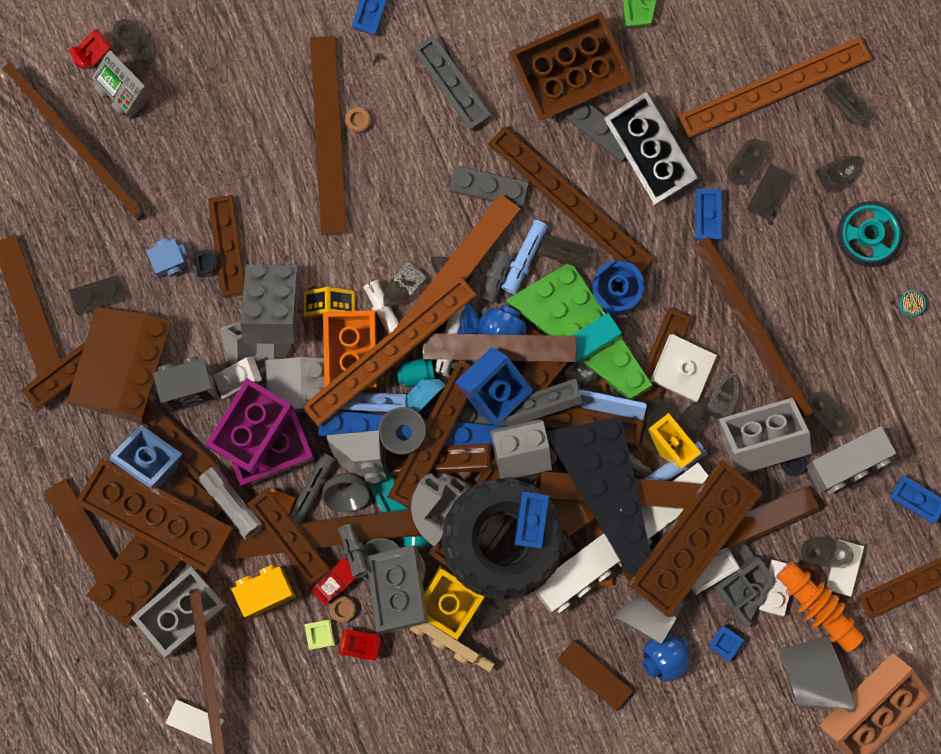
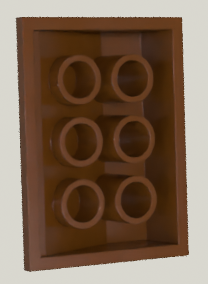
[508,11,633,122]
[67,307,171,424]

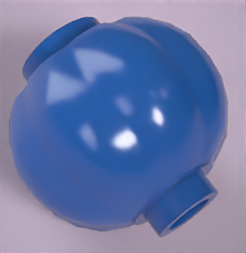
[479,305,526,335]
[642,634,690,682]

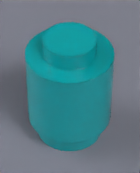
[397,359,434,387]

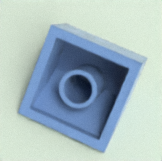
[109,425,182,489]

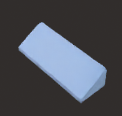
[573,389,647,421]
[340,392,407,412]

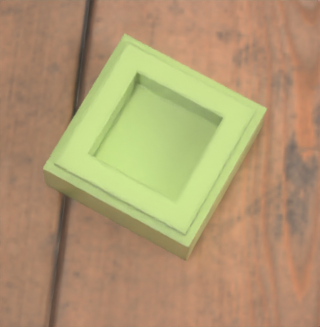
[304,620,335,650]

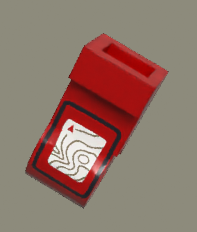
[311,557,358,606]

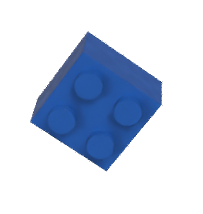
[455,347,533,426]

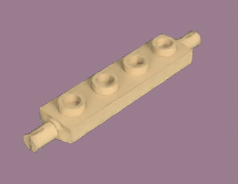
[371,597,495,672]

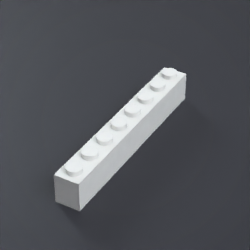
[534,463,708,613]

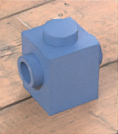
[146,238,188,278]

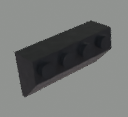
[604,91,703,205]

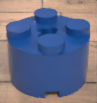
[591,261,644,316]

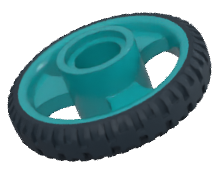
[837,201,904,267]

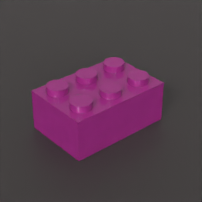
[205,378,294,475]
[231,409,315,489]

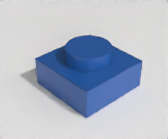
[708,625,744,662]

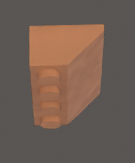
[819,653,932,754]

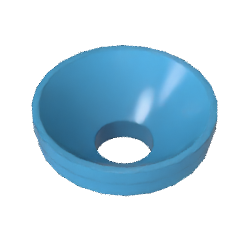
[406,378,446,414]

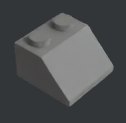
[265,357,325,413]
[490,419,552,479]
[327,431,387,484]

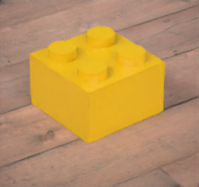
[231,565,296,619]
[424,565,484,640]

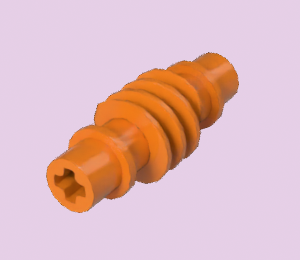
[776,561,864,652]

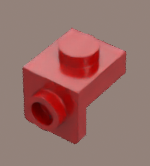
[68,29,114,69]
[338,629,382,661]

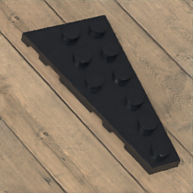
[546,416,651,575]

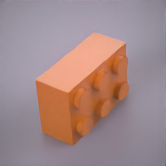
[323,310,378,391]

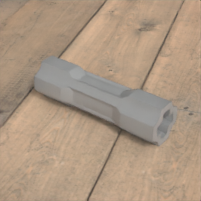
[199,466,263,540]

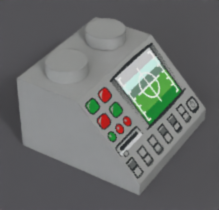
[92,51,152,119]

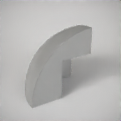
[220,322,291,387]
[411,474,470,546]
[614,596,685,644]

